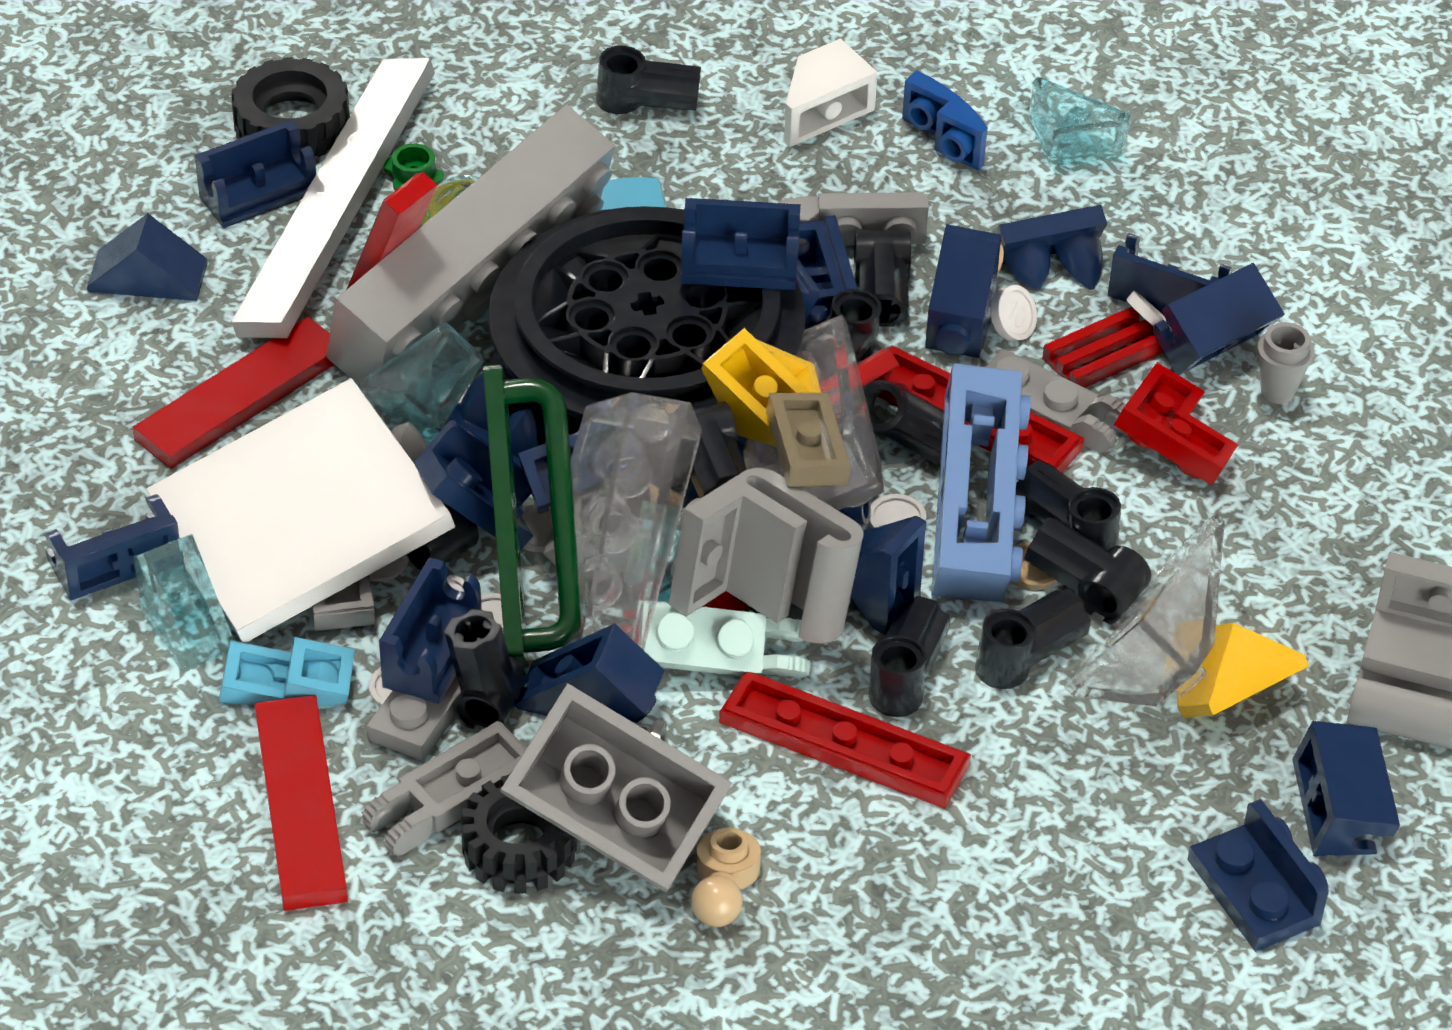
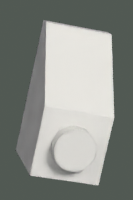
[784,39,877,147]

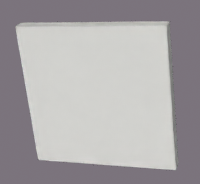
[146,378,455,643]

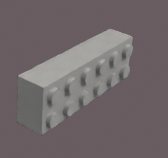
[326,104,616,398]

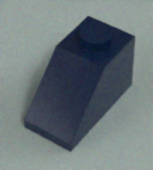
[925,224,1002,358]
[515,623,664,723]

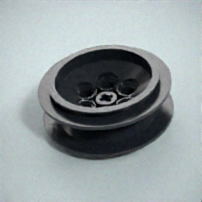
[488,206,805,487]

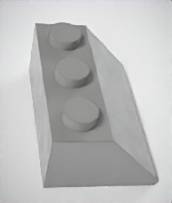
[500,683,732,892]

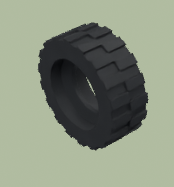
[231,57,350,157]

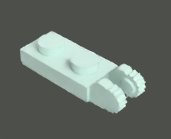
[640,600,810,677]

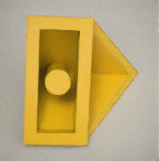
[701,328,821,447]
[1173,623,1309,718]

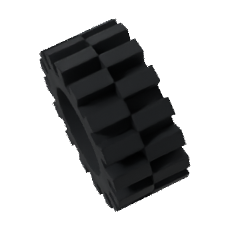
[461,775,577,894]

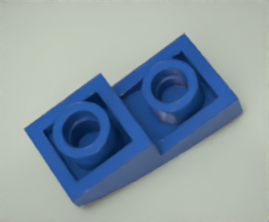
[902,70,988,171]

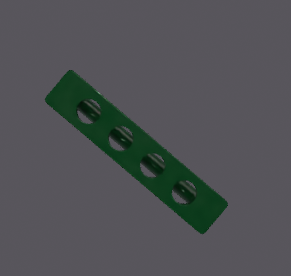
[483,365,584,668]

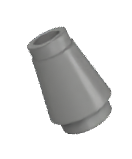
[1258,322,1315,404]

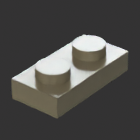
[766,393,851,488]

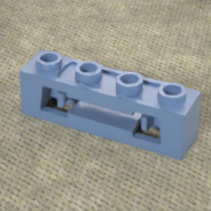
[931,363,1031,602]

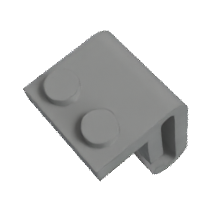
[668,468,864,643]
[1346,552,1452,750]

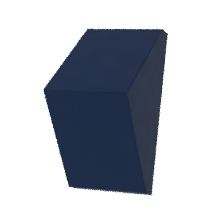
[87,213,208,301]
[851,516,926,636]

